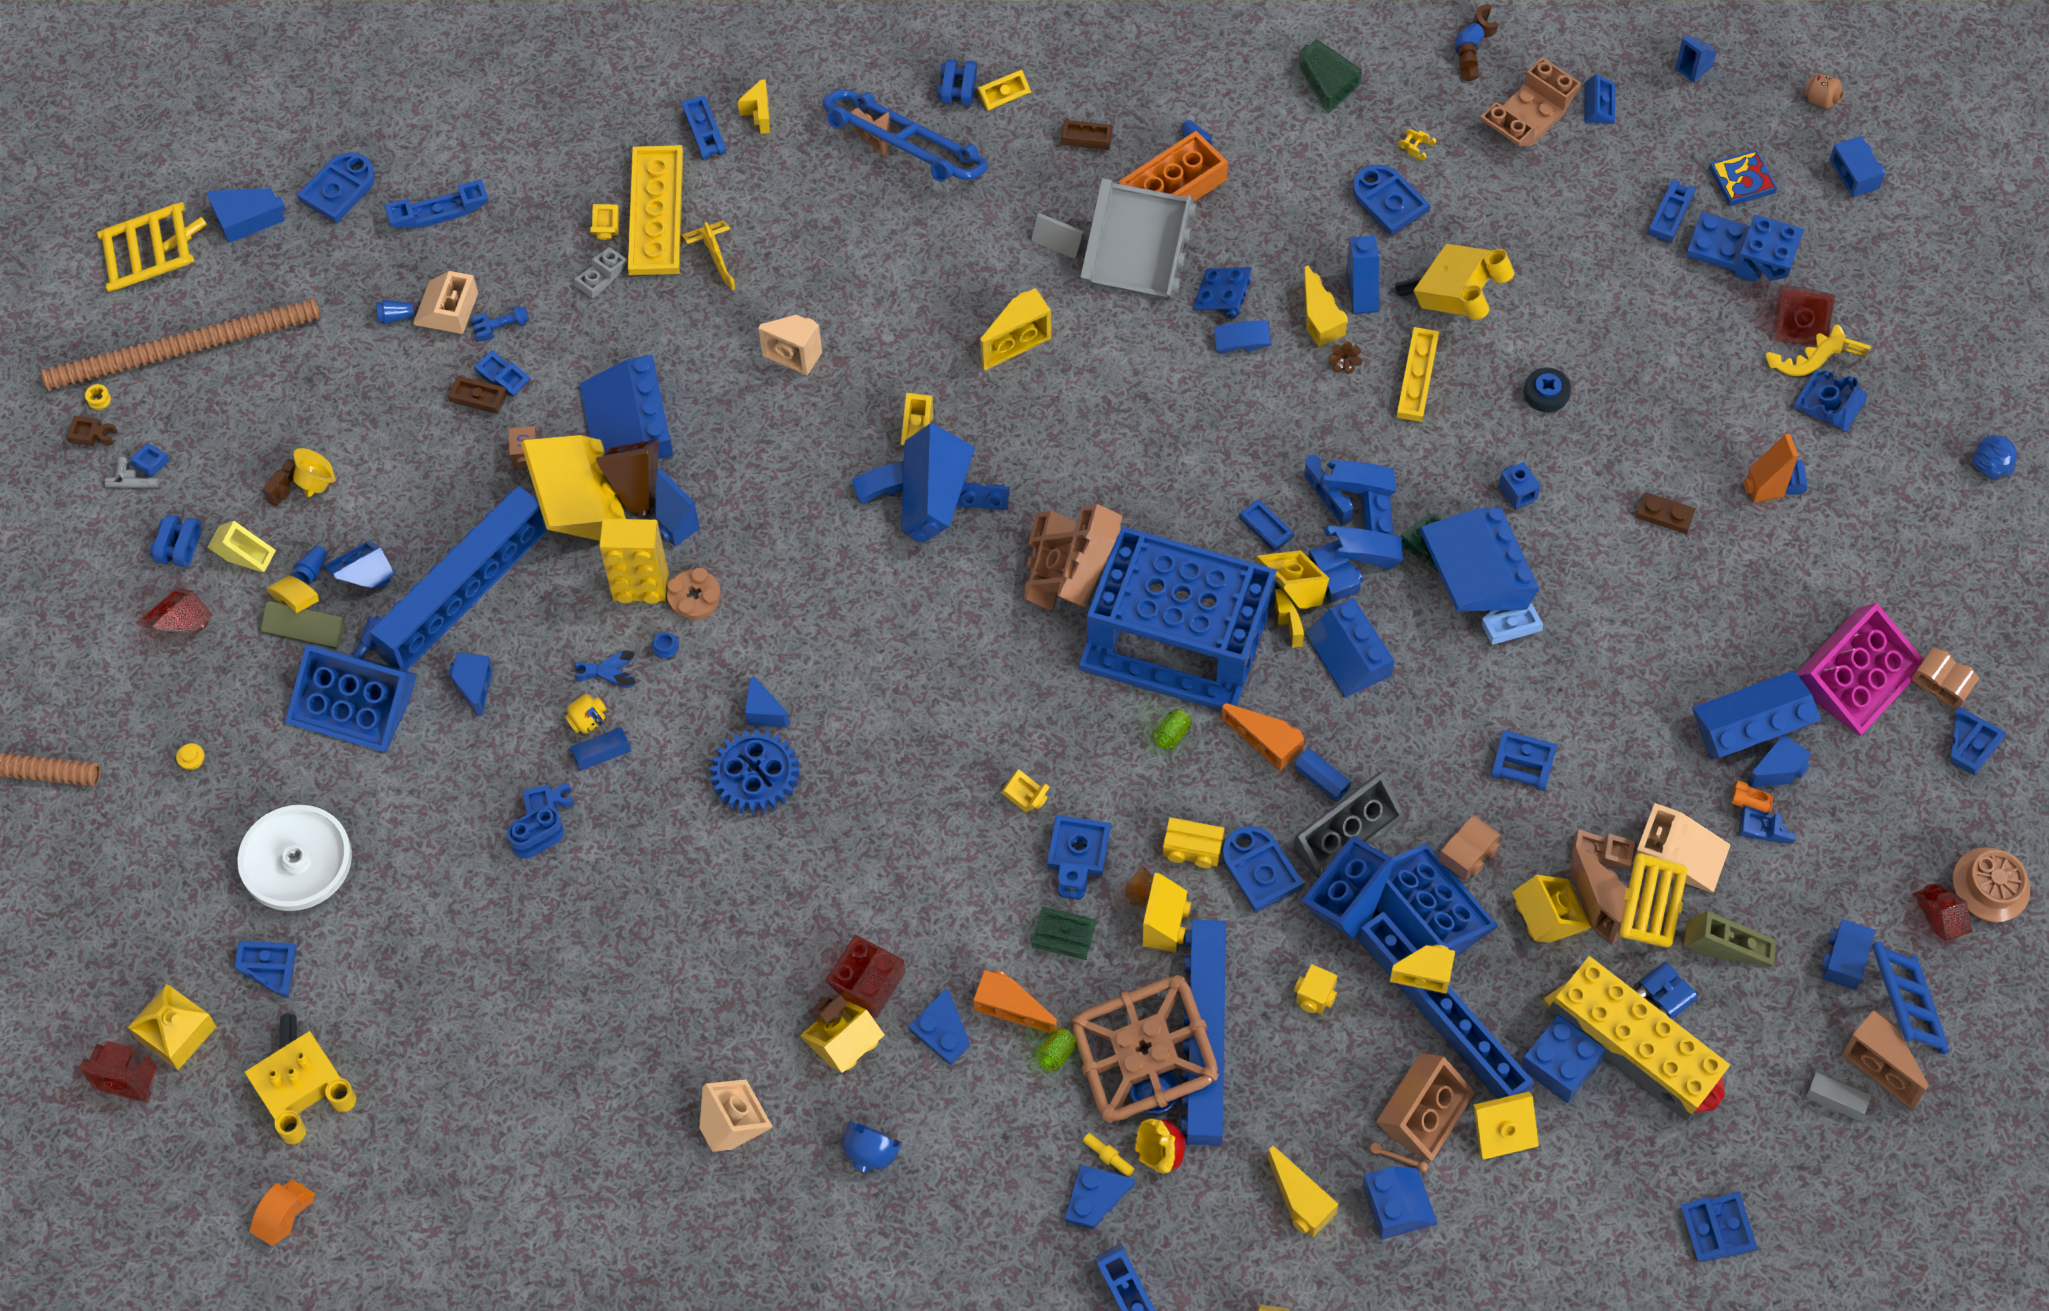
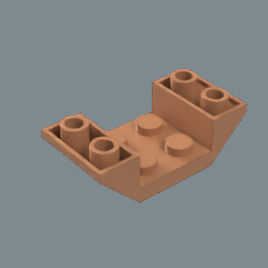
[1480,57,1582,146]

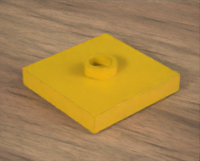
[1473,1091,1539,1160]

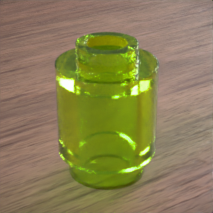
[1153,709,1192,750]
[1036,1028,1077,1071]

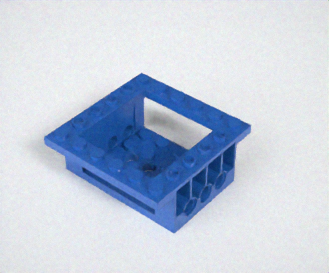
[1079,526,1279,711]

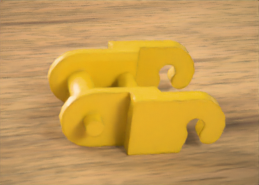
[1398,129,1436,161]

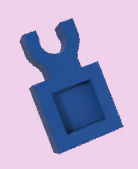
[522,783,574,814]

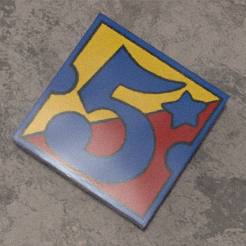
[1709,150,1777,206]

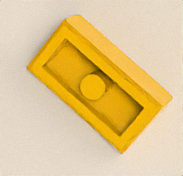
[975,69,1031,111]

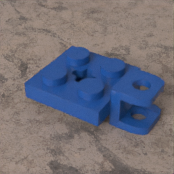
[1047,815,1111,900]

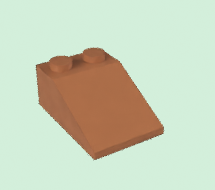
[1842,1010,1929,1110]

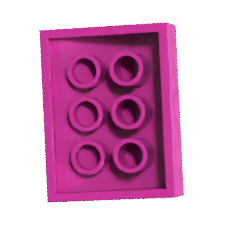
[1797,603,1924,736]

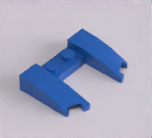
[1320,460,1403,569]

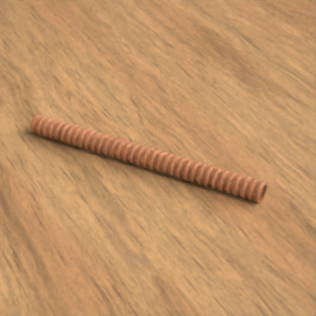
[41,298,321,391]
[0,753,101,787]

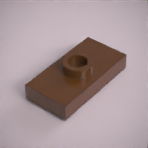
[1060,120,1113,150]

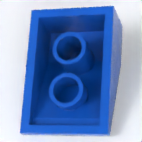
[1301,835,1395,941]

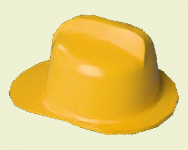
[293,448,336,498]

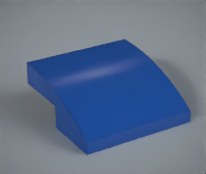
[1681,1191,1758,1262]

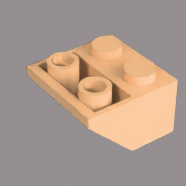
[414,271,478,334]

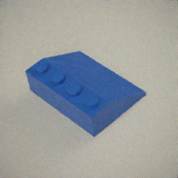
[580,354,674,459]
[1420,508,1540,611]
[285,644,417,752]
[1376,843,1498,957]

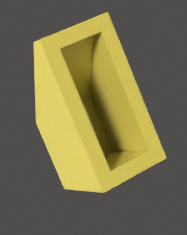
[207,521,276,572]

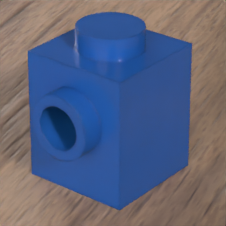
[1498,462,1541,510]

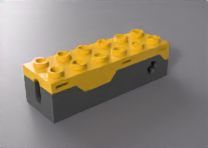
[1546,956,1730,1120]

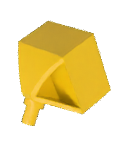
[128,984,217,1070]

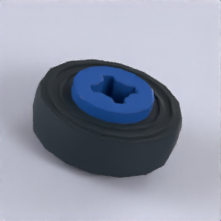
[1524,367,1571,413]

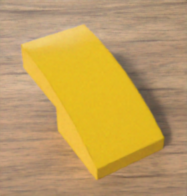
[266,576,319,614]
[1274,589,1304,648]

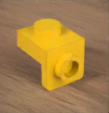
[590,204,619,240]
[1000,769,1050,812]

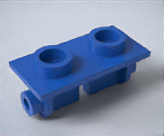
[956,481,1010,510]

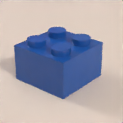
[1521,1015,1606,1103]

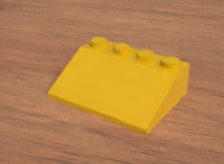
[521,435,626,541]

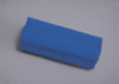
[1295,748,1352,802]

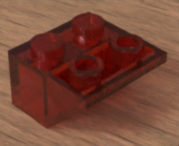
[826,934,906,1019]

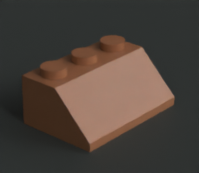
[1376,1053,1475,1162]

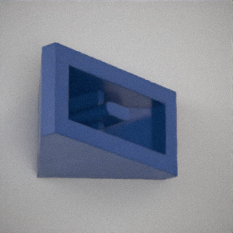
[745,676,790,728]

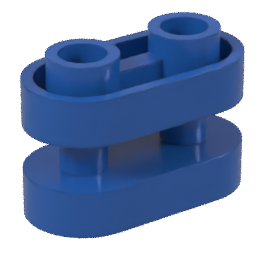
[937,59,977,106]
[150,514,202,567]
[507,806,564,859]

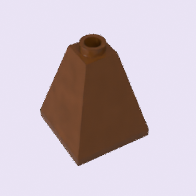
[596,439,660,516]

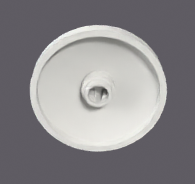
[238,805,352,911]

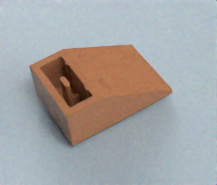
[1569,845,1641,945]

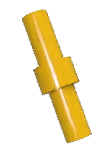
[163,217,207,253]
[1083,1133,1135,1177]

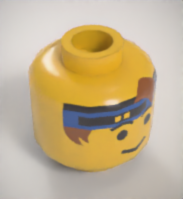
[565,694,607,734]

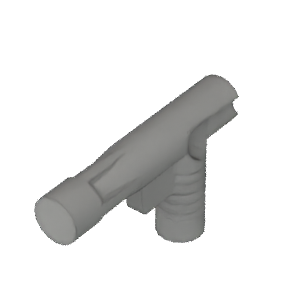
[105,457,159,488]

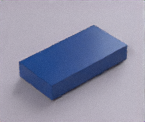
[1239,499,1294,552]

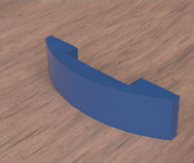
[384,179,489,228]

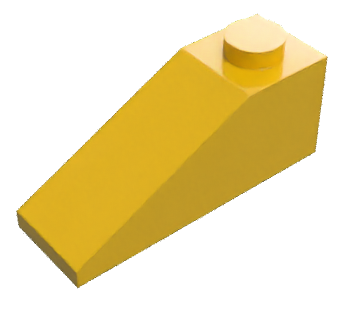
[1268,1146,1339,1237]

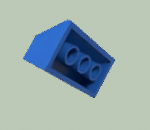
[1691,670,1821,759]

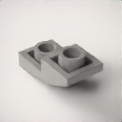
[574,247,628,299]

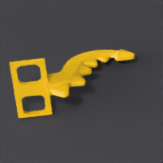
[681,220,735,290]
[1766,325,1871,377]

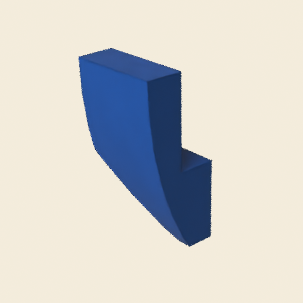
[1739,806,1796,843]

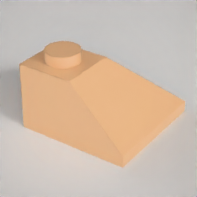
[699,1079,773,1152]

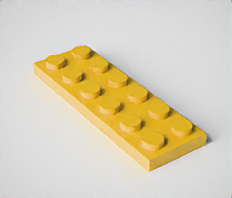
[628,145,683,275]

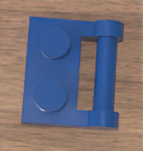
[1491,730,1557,791]

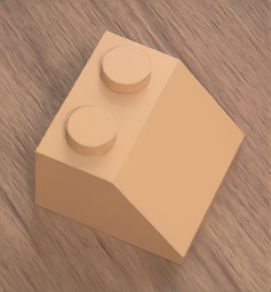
[758,315,822,375]

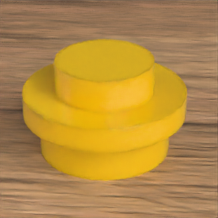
[176,743,205,770]

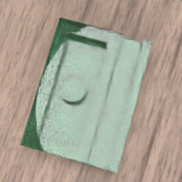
[1031,906,1097,960]

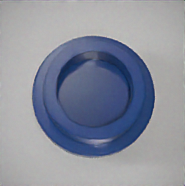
[652,632,679,658]

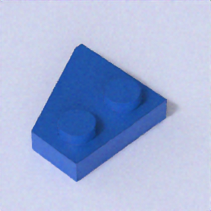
[234,941,297,998]

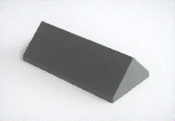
[1293,771,1405,879]

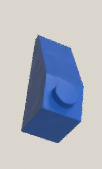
[1095,1243,1156,1311]

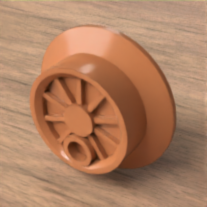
[1952,847,2030,922]

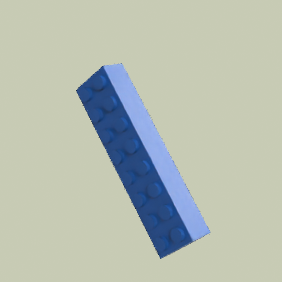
[370,486,548,671]

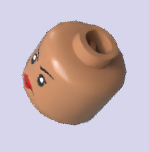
[1804,73,1844,109]

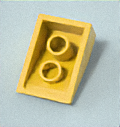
[980,288,1051,371]

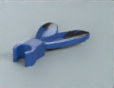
[574,651,636,687]

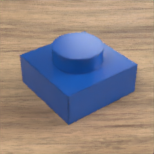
[130,443,169,477]

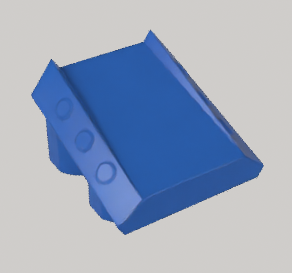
[1794,370,1867,431]

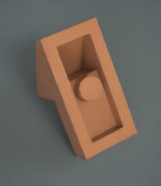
[850,107,890,157]

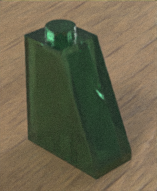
[1299,39,1362,113]

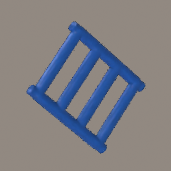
[1872,942,1950,1054]

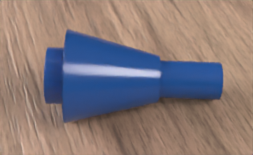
[352,615,383,658]

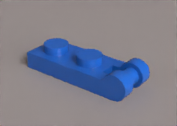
[681,95,726,160]
[1648,179,1697,243]
[1304,455,1353,526]

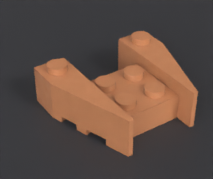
[1024,504,1122,611]

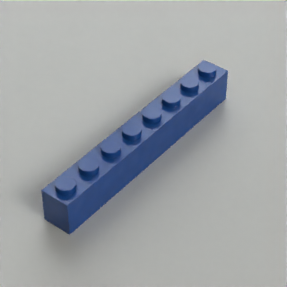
[1359,912,1534,1099]
[1181,920,1226,1146]

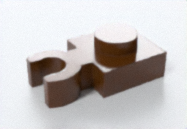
[66,416,117,446]
[262,458,295,507]
[808,995,847,1023]

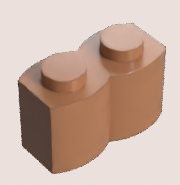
[1911,647,1979,709]
[1438,815,1501,880]

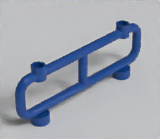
[822,89,988,182]

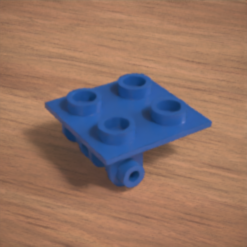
[1192,267,1252,319]

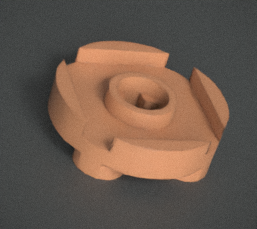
[667,568,721,621]

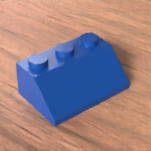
[1305,598,1394,698]

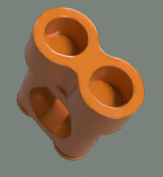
[1731,779,1774,814]

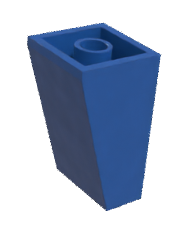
[901,423,975,543]

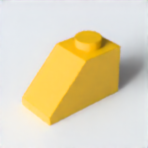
[1390,945,1455,994]

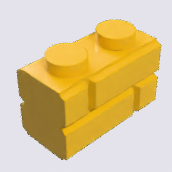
[1163,817,1225,868]

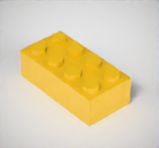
[600,519,669,604]

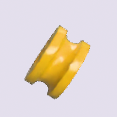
[85,384,111,410]

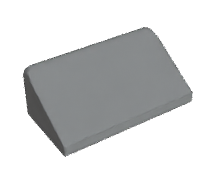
[1032,213,1084,258]
[1805,1072,1871,1122]

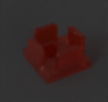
[79,1041,157,1104]

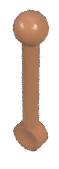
[1370,1143,1429,1173]

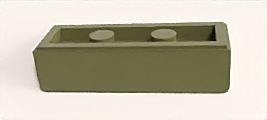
[261,601,346,649]

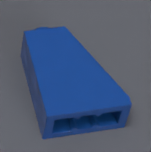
[206,188,286,243]
[1346,235,1379,314]

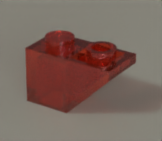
[1914,884,1972,941]

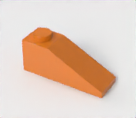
[1744,434,1798,503]
[1221,703,1304,771]
[973,970,1057,1035]

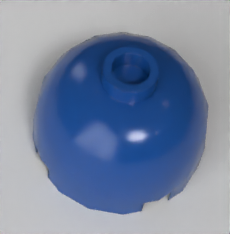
[842,1120,903,1173]

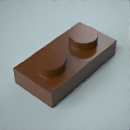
[448,375,507,414]
[1636,492,1696,534]

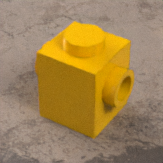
[1294,964,1338,1015]

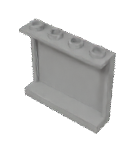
[1080,178,1197,299]

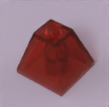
[1775,285,1835,345]
[137,587,213,632]

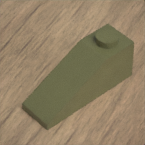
[1684,911,1776,967]

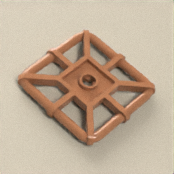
[1071,975,1219,1123]

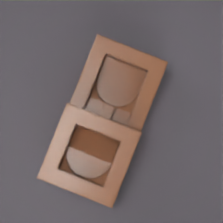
[1571,829,1635,868]

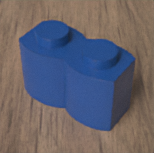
[1308,540,1363,603]

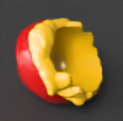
[1135,1119,1186,1174]

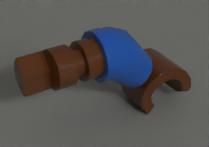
[1455,4,1499,81]

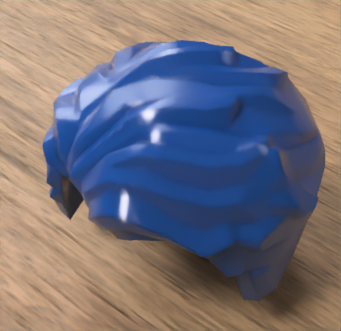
[1972,435,2017,480]

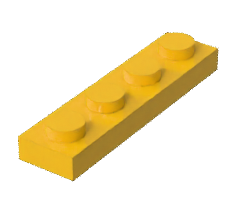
[1396,327,1439,422]

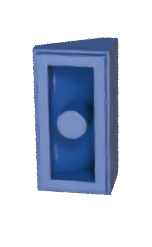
[1584,74,1615,124]
[570,727,631,771]

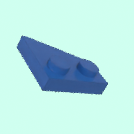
[1951,707,2006,776]
[908,989,970,1066]
[1065,1165,1135,1229]

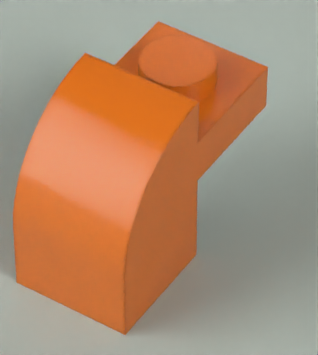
[249,1179,316,1246]

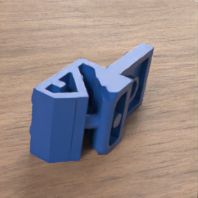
[1686,212,1804,282]

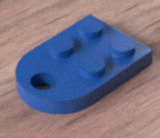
[297,153,375,223]
[1353,165,1430,236]
[1223,826,1304,913]

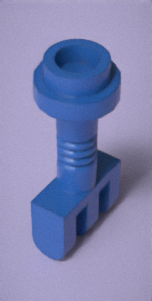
[471,305,529,342]

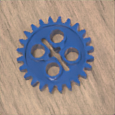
[710,729,800,815]

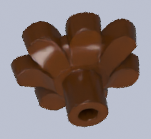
[1328,341,1362,374]

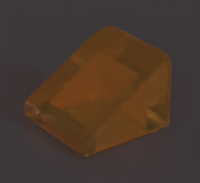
[1126,866,1153,908]

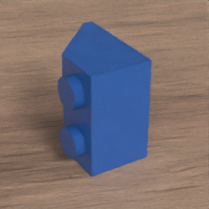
[1362,1166,1437,1240]

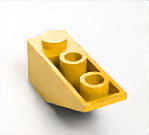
[1303,265,1348,347]

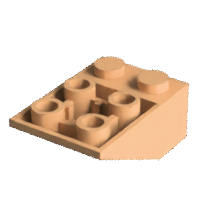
[1632,803,1730,893]

